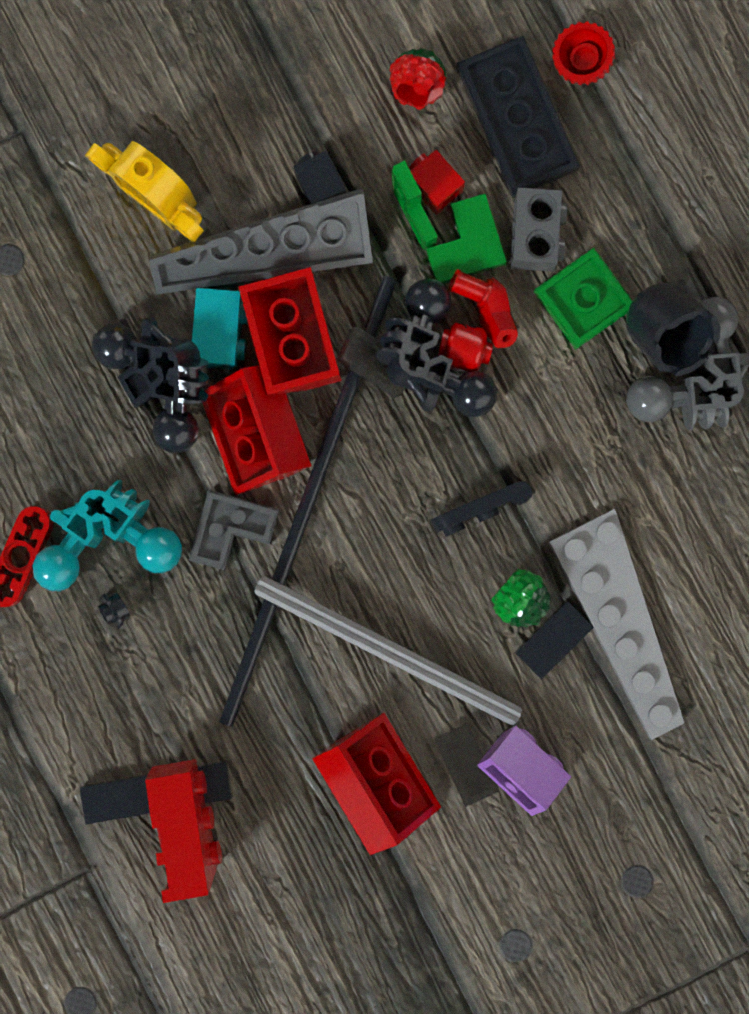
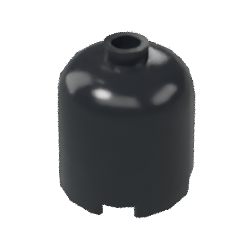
[626,283,721,376]

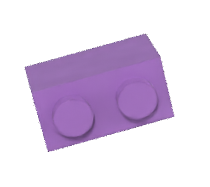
[477,726,571,816]

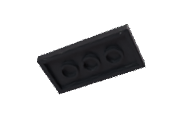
[456,36,580,198]

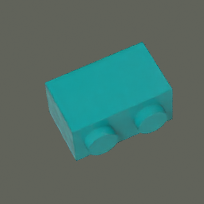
[192,288,248,370]

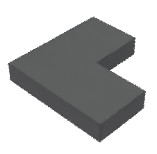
[189,490,280,570]

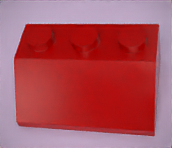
[239,267,342,395]
[202,365,312,495]
[312,712,441,855]

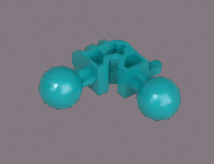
[32,479,182,591]

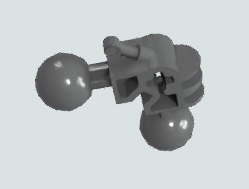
[626,297,749,431]

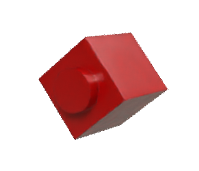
[409,149,465,215]

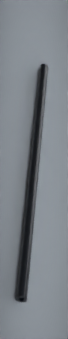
[219,276,397,727]

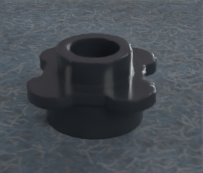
[98,592,130,629]

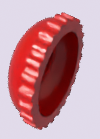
[552,21,615,85]

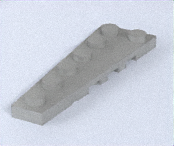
[548,509,684,740]

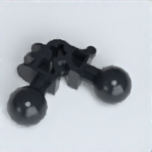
[375,278,498,417]
[91,317,208,453]

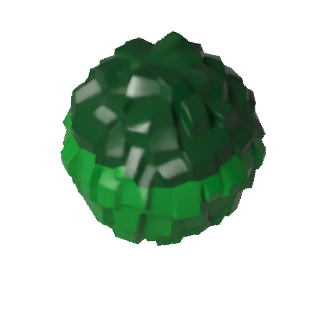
[491,568,551,627]

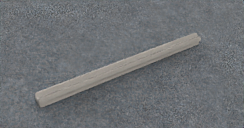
[254,576,522,725]

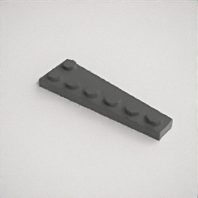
[149,189,373,294]

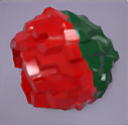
[389,48,446,110]

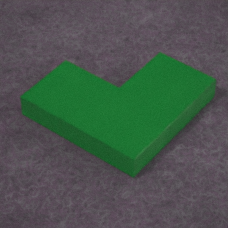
[391,160,438,251]
[426,194,507,284]

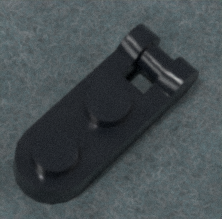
[431,481,532,537]

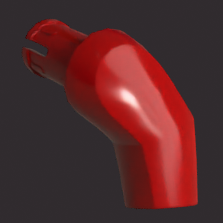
[448,269,518,348]

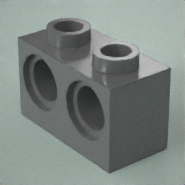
[510,188,567,272]

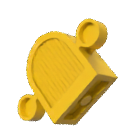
[85,141,204,243]

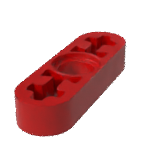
[0,506,54,607]

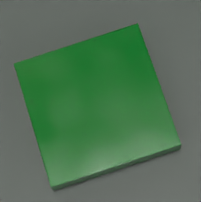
[534,248,633,350]

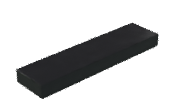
[80,760,233,825]

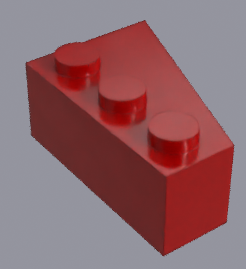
[145,759,222,903]

